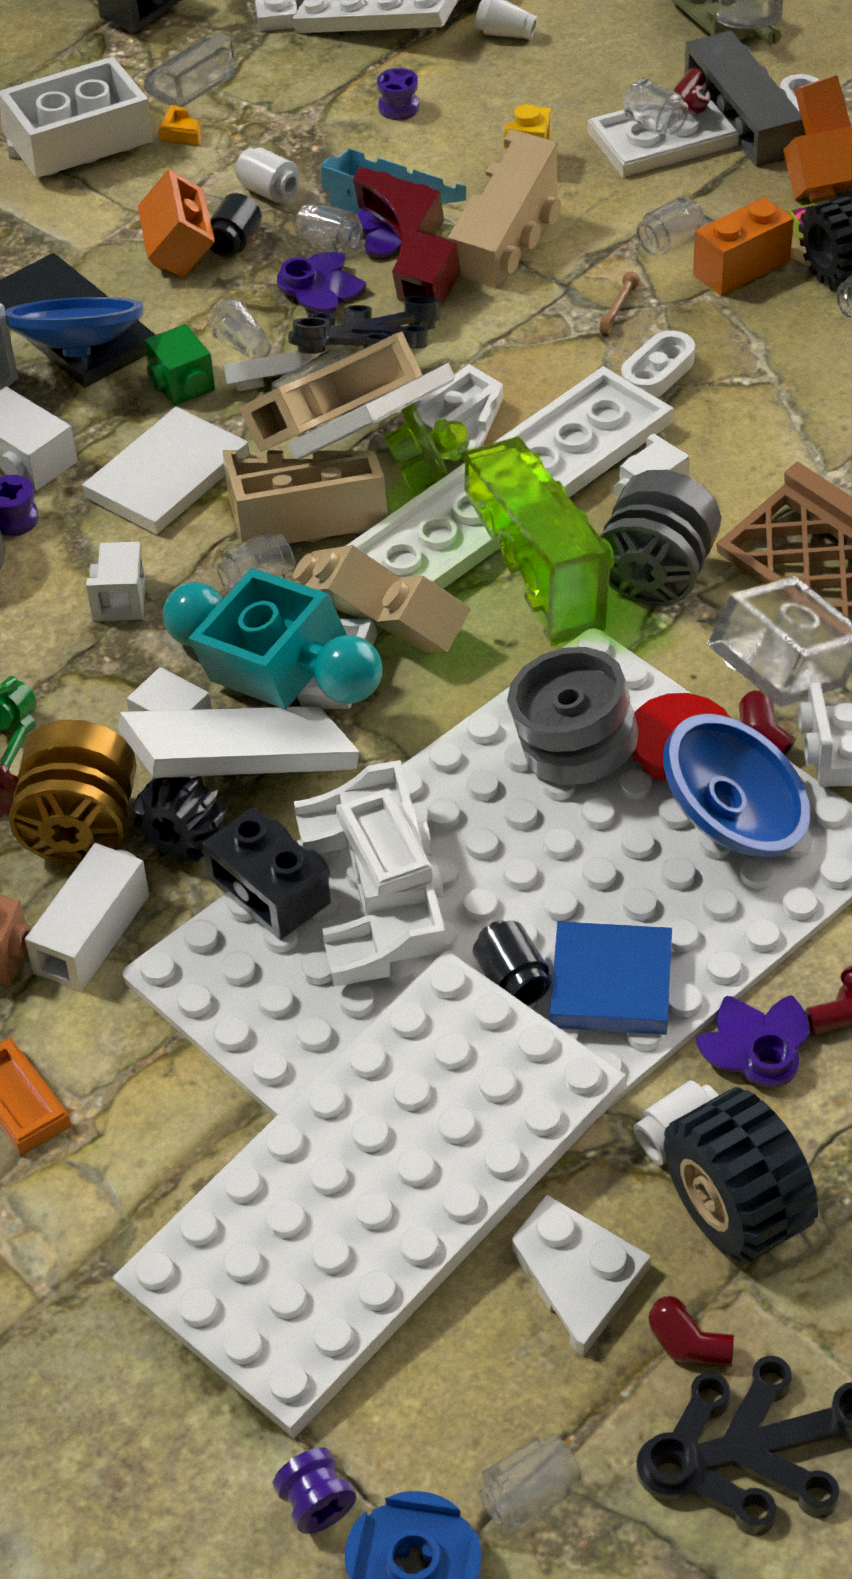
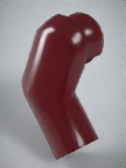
[672,68,710,115]
[739,690,796,756]
[805,966,852,1036]
[648,1296,734,1367]

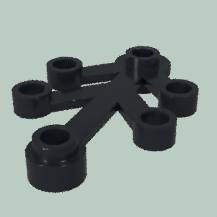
[288,295,440,354]
[636,1356,852,1536]

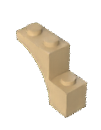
[238,331,423,452]
[293,545,471,654]

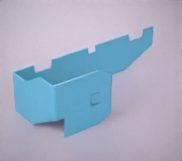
[321,148,466,213]

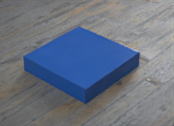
[550,921,672,1035]

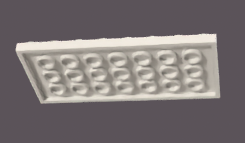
[112,949,627,1439]

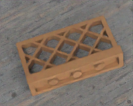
[716,461,852,645]

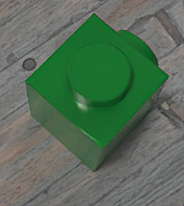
[144,324,215,406]

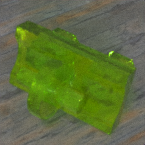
[383,403,470,496]

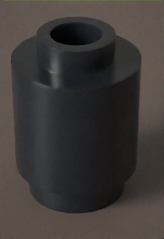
[210,193,262,257]
[472,921,550,1006]

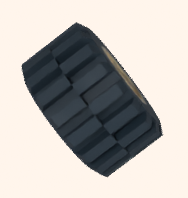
[663,1087,819,1263]

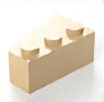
[448,129,561,288]
[222,450,388,551]

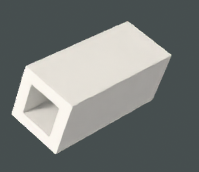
[25,843,150,992]

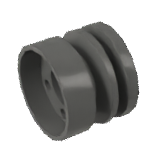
[594,470,722,606]

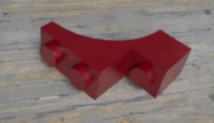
[353,167,461,307]

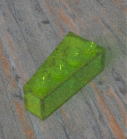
[464,436,614,646]

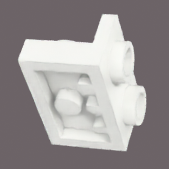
[798,682,852,787]

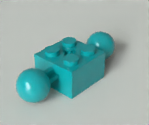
[162,568,383,709]

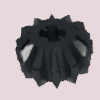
[132,776,228,865]

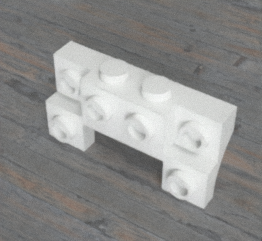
[294,760,446,987]

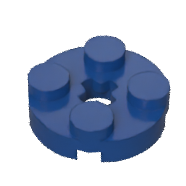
[345,1491,482,1579]

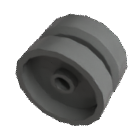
[507,647,639,785]

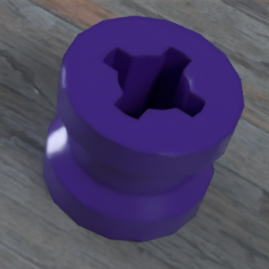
[377,68,419,120]
[0,475,39,536]
[273,1448,356,1534]

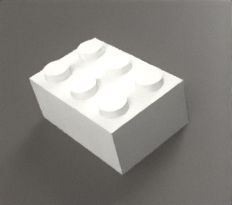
[0,56,152,178]

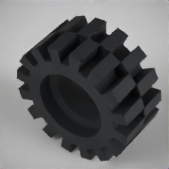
[799,196,852,286]

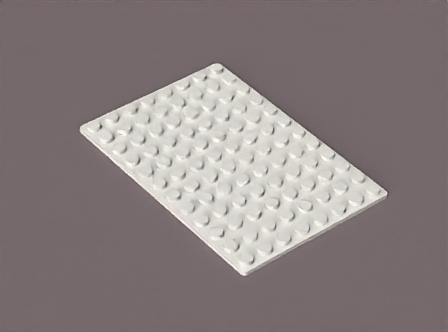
[123,628,852,1118]

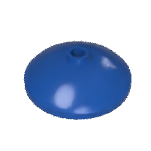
[5,297,144,357]
[663,714,810,857]

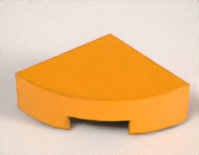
[158,105,201,146]

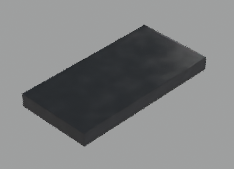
[0,253,156,388]

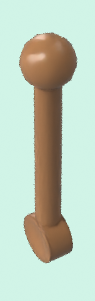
[599,271,640,334]

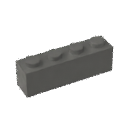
[684,31,806,167]

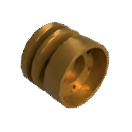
[8,720,137,864]

